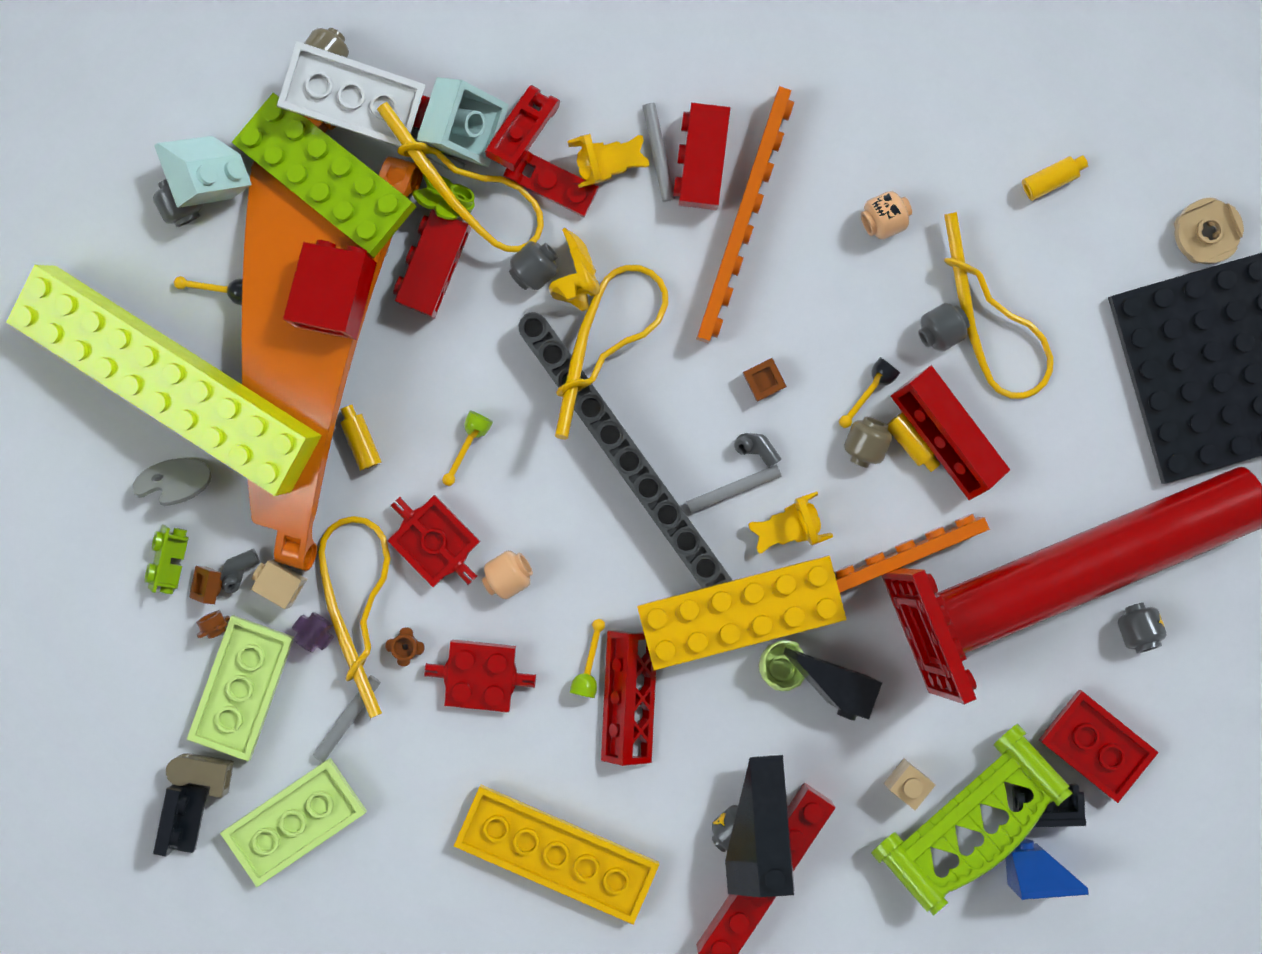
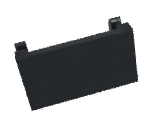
[1012,784,1086,827]

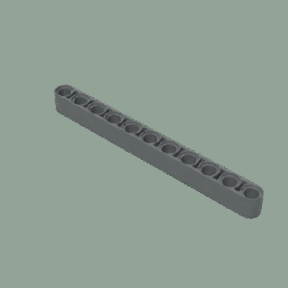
[518,312,732,588]

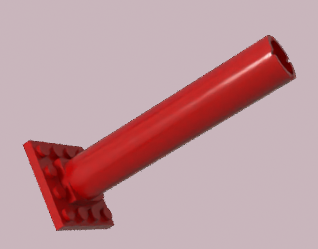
[881,467,1262,705]

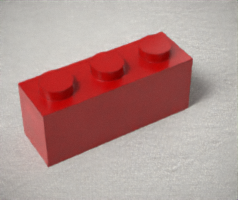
[673,102,731,210]
[393,209,471,319]

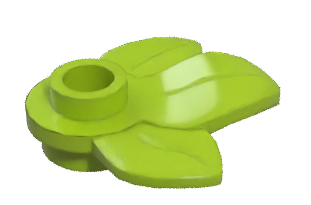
[412,174,475,220]

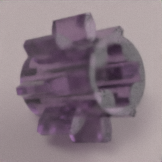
[292,612,334,653]

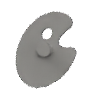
[133,458,211,506]

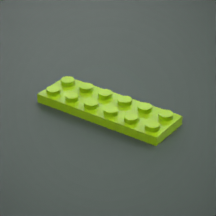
[232,92,417,258]

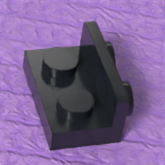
[153,784,208,857]

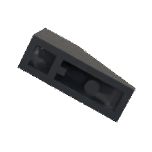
[783,647,882,721]

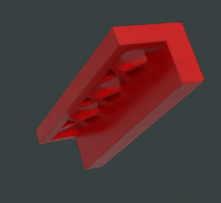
[601,630,656,766]

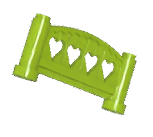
[871,723,1072,916]

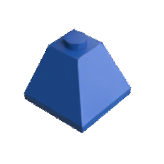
[1005,839,1089,900]

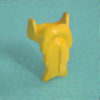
[567,134,650,188]
[549,228,600,312]
[748,491,833,554]

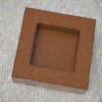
[742,358,787,402]
[189,566,222,605]

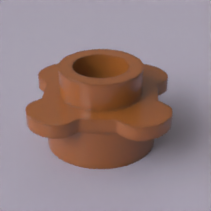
[196,610,230,639]
[385,627,425,666]

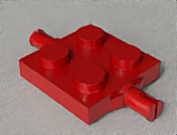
[387,495,481,587]
[424,639,536,712]

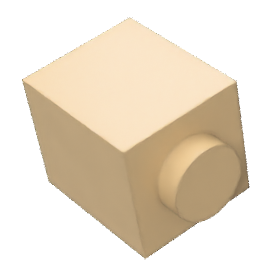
[251,559,307,609]
[884,758,936,810]

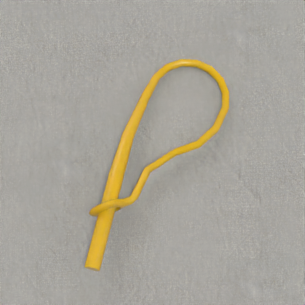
[377,102,544,252]
[944,212,1054,399]
[555,265,668,440]
[318,516,391,719]

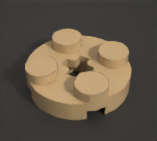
[1174,198,1244,264]

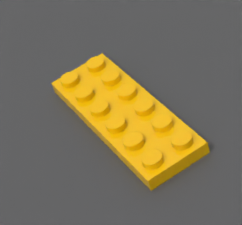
[637,555,847,670]
[453,784,660,925]

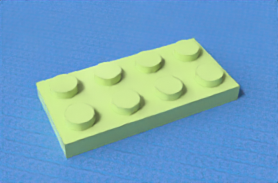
[187,615,295,761]
[220,758,367,887]

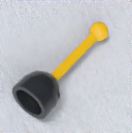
[174,276,243,305]
[839,357,900,428]

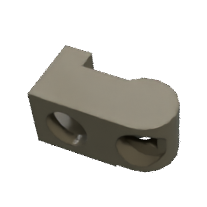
[166,753,234,798]

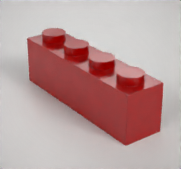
[890,365,1010,501]

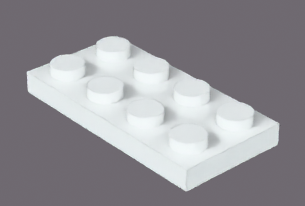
[277,41,425,147]

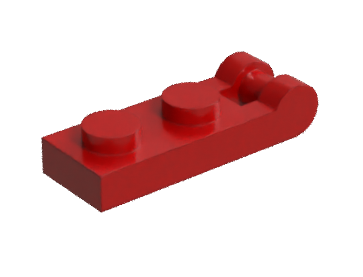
[485,85,560,172]
[503,151,599,218]

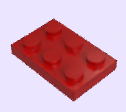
[1039,690,1159,803]

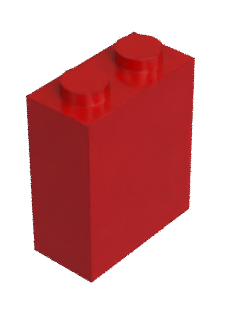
[283,240,377,340]

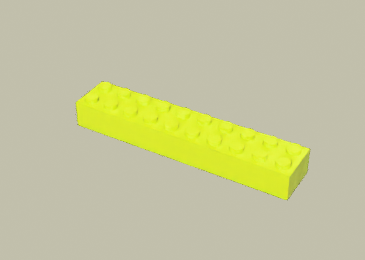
[6,265,322,496]

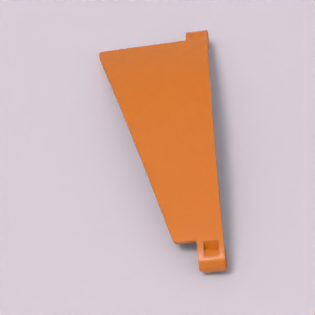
[241,156,423,571]

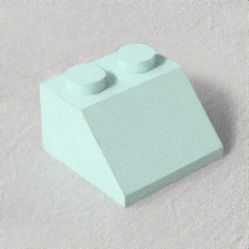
[417,77,509,167]
[154,136,252,208]

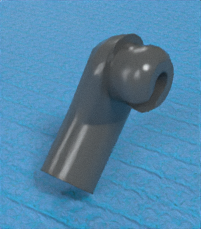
[734,433,781,468]
[220,549,260,593]

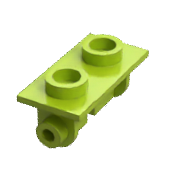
[144,524,189,594]

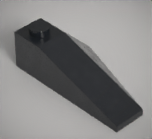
[725,755,795,897]

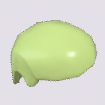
[759,640,805,691]

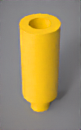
[1022,155,1088,201]
[340,405,382,471]
[887,412,940,472]

